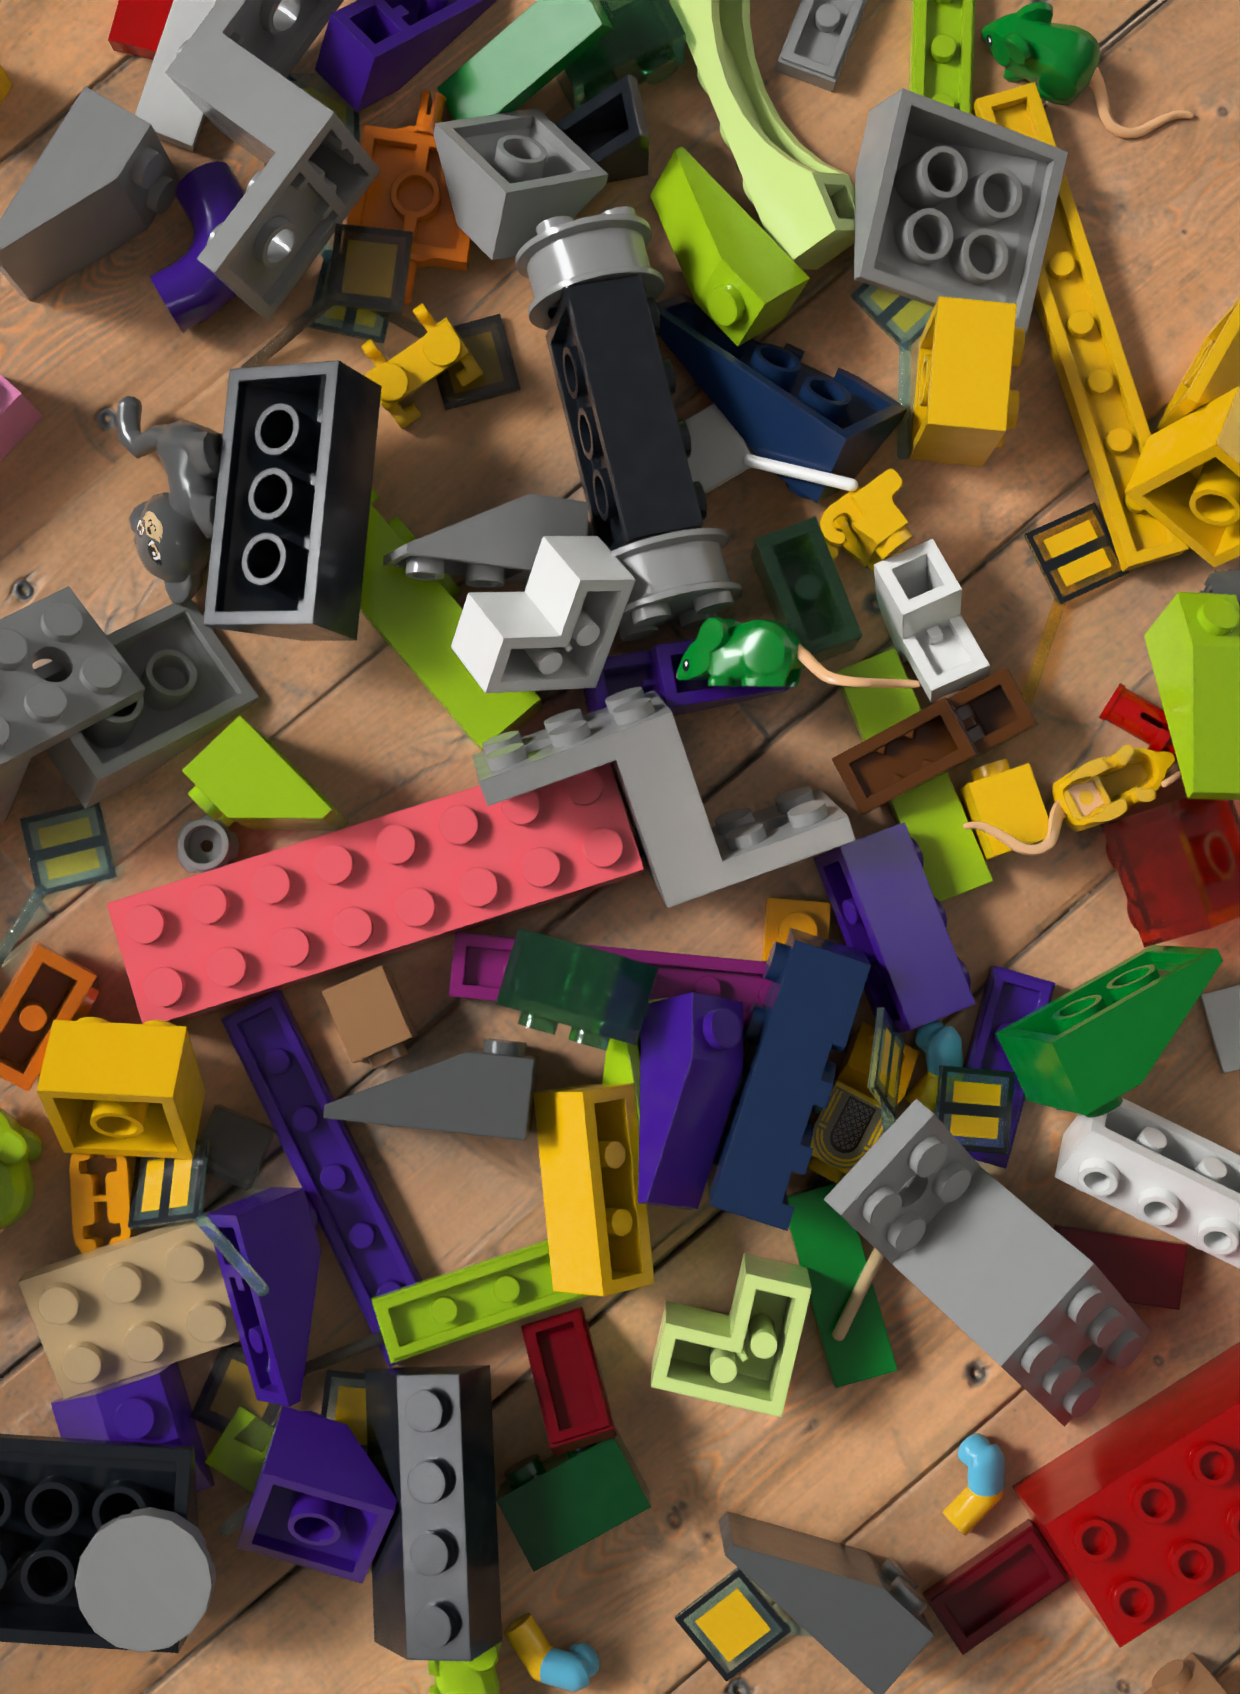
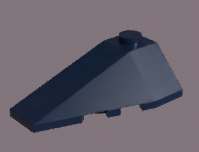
[656,294,907,503]

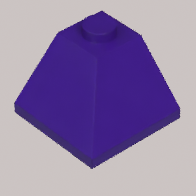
[51,1362,215,1492]
[236,1406,397,1584]

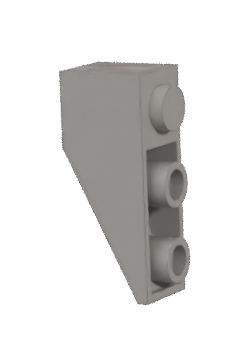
[383,493,588,591]

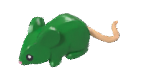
[980,2,1194,139]
[676,617,920,688]

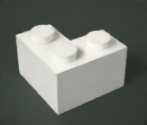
[451,536,636,693]

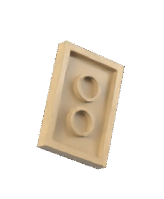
[18,1212,241,1400]

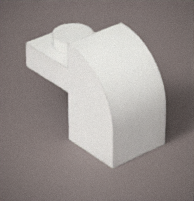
[874,539,990,702]

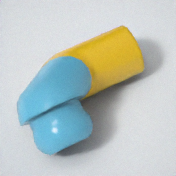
[904,1020,964,1113]
[942,1433,1005,1536]
[504,1613,600,1692]

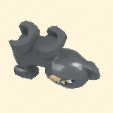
[115,396,223,605]

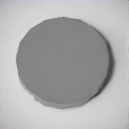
[75,1507,217,1653]

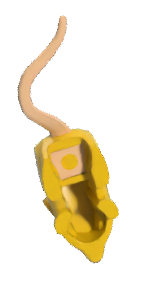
[963,744,1175,856]

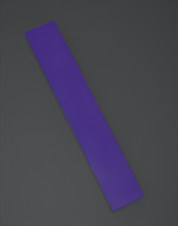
[221,990,423,1367]

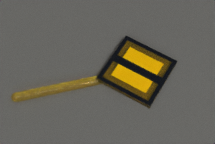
[1022,502,1130,707]

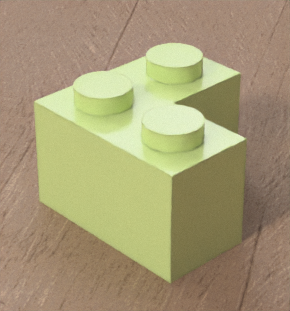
[651,1253,812,1418]

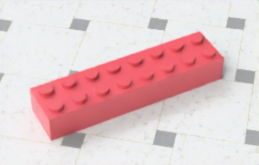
[106,763,644,1024]

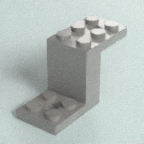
[165,0,381,321]
[0,586,145,824]
[473,687,856,908]
[824,1099,1151,1427]

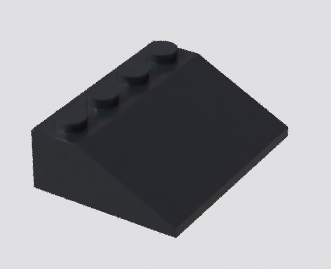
[0,1434,198,1653]

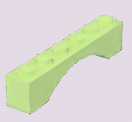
[669,0,855,270]

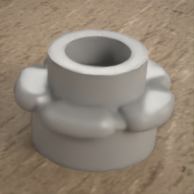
[177,815,239,873]

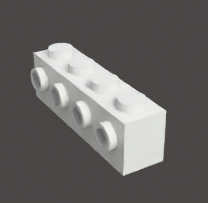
[1055,1098,1240,1269]

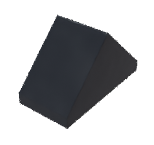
[555,75,649,183]

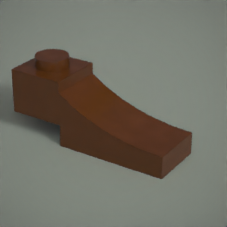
[832,667,1039,815]

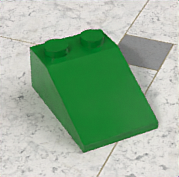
[996,945,1223,1118]

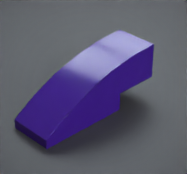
[584,639,790,716]

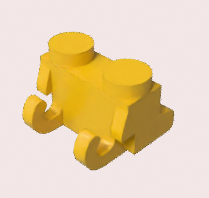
[361,303,485,430]
[813,469,914,573]

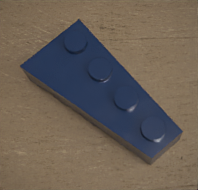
[708,927,871,1231]

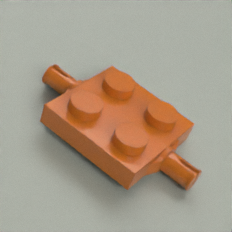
[343,90,473,304]

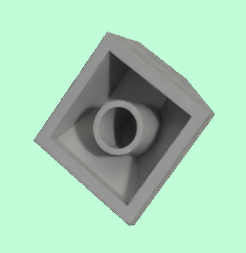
[433,108,608,260]

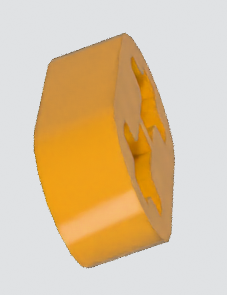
[69,1153,138,1254]

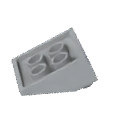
[854,88,1068,335]

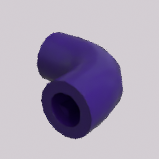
[150,161,245,333]

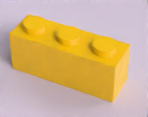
[533,1083,655,1297]

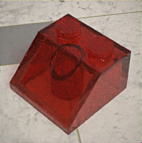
[1102,797,1240,947]

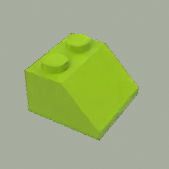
[182,715,349,831]

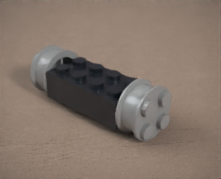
[515,206,743,641]

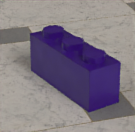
[813,822,976,1037]

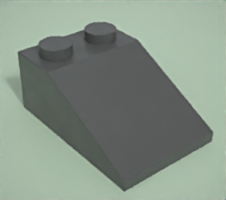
[323,1038,540,1140]
[718,1511,935,1694]

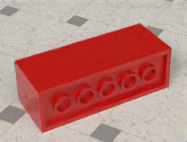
[1012,1342,1240,1648]

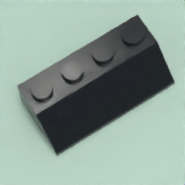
[203,360,382,641]
[365,1365,502,1661]

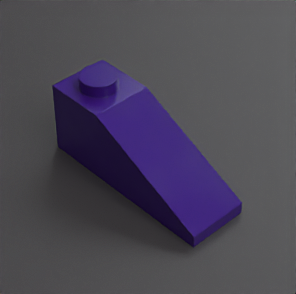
[315,0,497,113]
[638,992,743,1210]
[205,1187,321,1407]

